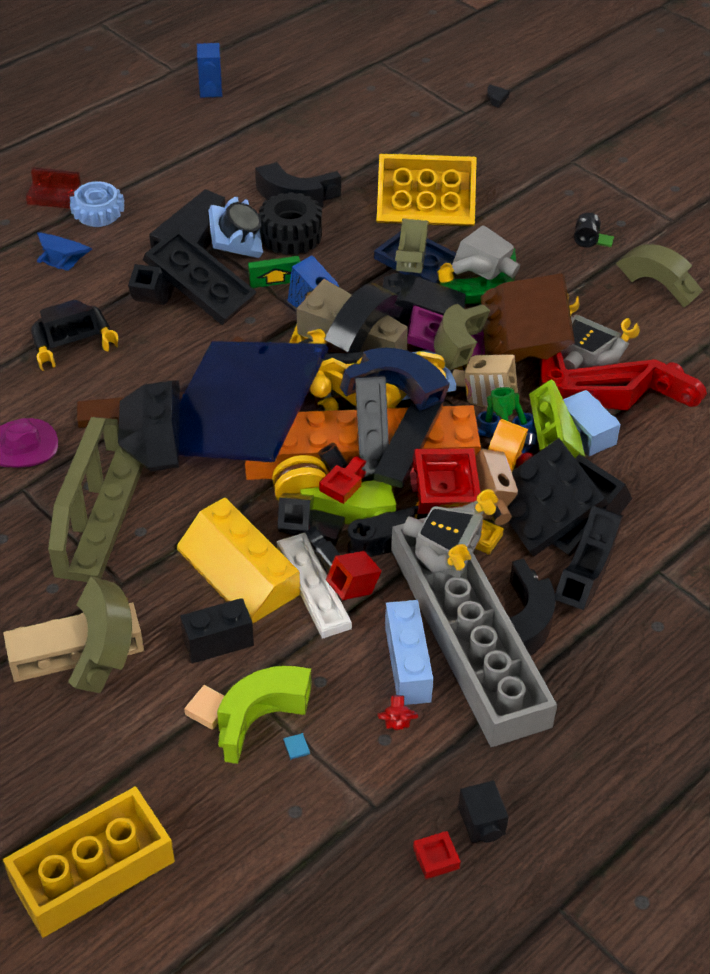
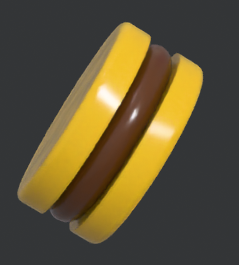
[272,455,328,501]

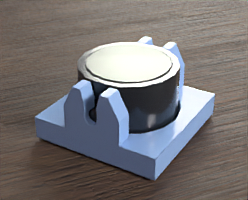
[208,197,263,258]

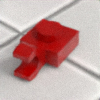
[319,456,366,504]

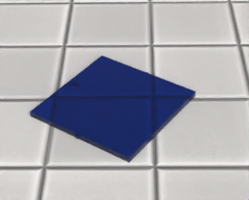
[179,341,329,462]

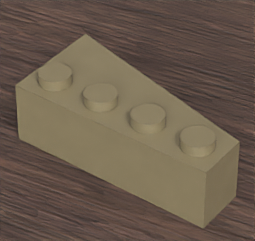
[297,279,408,352]

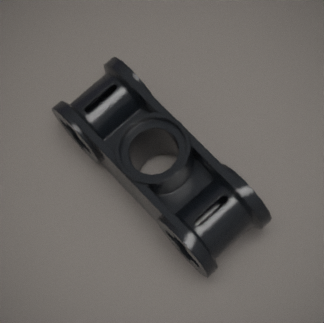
[347,506,428,557]

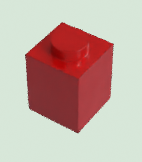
[326,551,382,600]

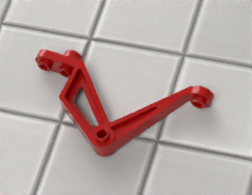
[539,352,707,411]

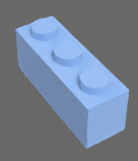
[385,600,433,705]

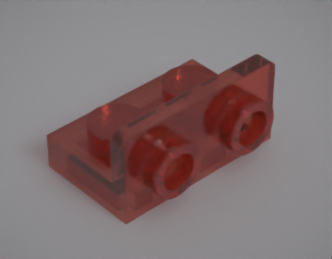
[26,167,81,209]

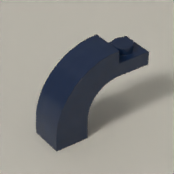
[340,348,450,411]

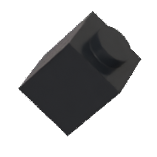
[277,493,314,531]
[458,781,509,843]

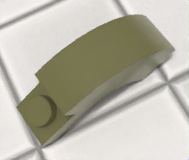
[395,218,429,273]
[616,244,703,307]
[434,303,491,370]
[68,576,132,693]

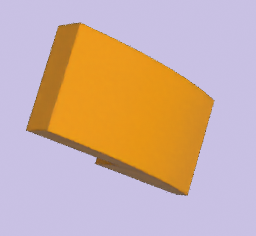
[488,419,528,472]

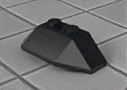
[118,380,180,472]

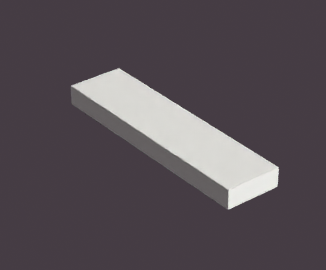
[277,533,352,639]

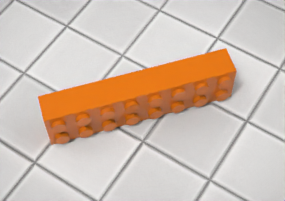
[244,405,481,480]

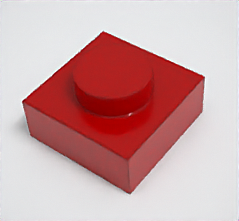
[413,831,461,879]

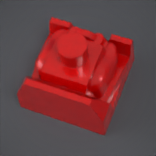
[413,448,481,514]

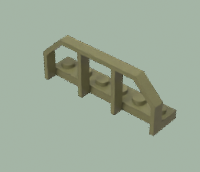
[48,417,144,582]

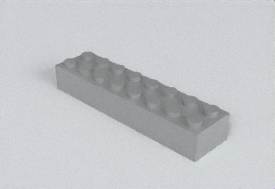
[391,518,557,747]

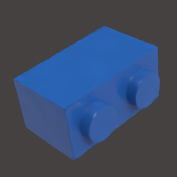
[197,43,222,98]

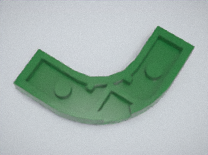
[440,248,516,305]

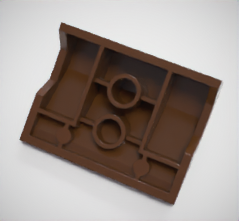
[481,273,575,363]

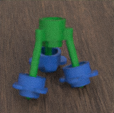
[476,387,536,453]

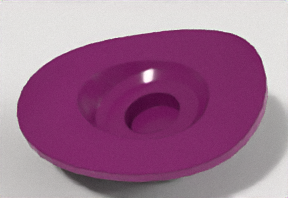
[0,418,58,468]

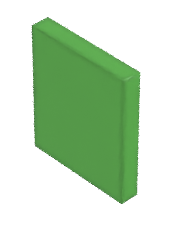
[596,234,614,247]

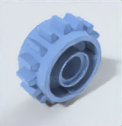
[70,181,124,227]

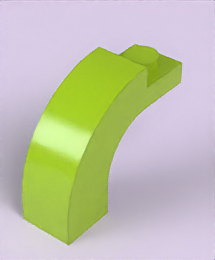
[217,666,311,764]

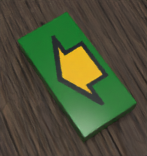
[248,256,301,288]

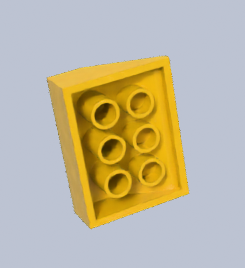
[377,154,476,226]

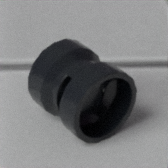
[574,212,601,248]

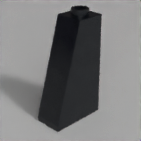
[149,189,226,250]

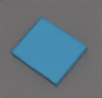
[283,733,310,760]

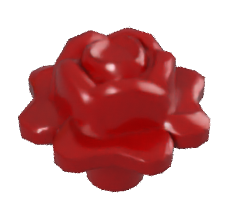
[378,695,418,730]

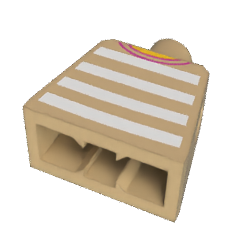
[452,355,518,408]

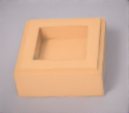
[184,685,224,730]

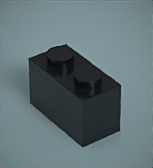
[180,598,254,664]

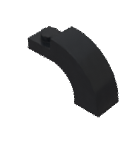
[509,558,555,656]

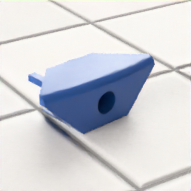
[37,232,92,271]

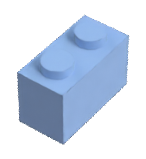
[563,390,621,456]

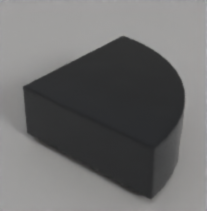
[487,84,510,108]

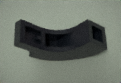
[255,162,341,208]
[128,264,175,305]
[324,283,403,353]
[555,505,624,610]

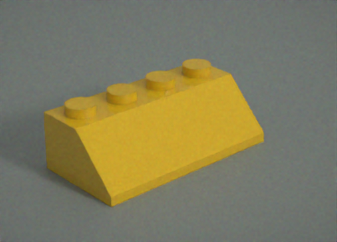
[177,497,300,624]

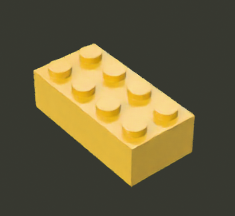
[3,786,175,938]

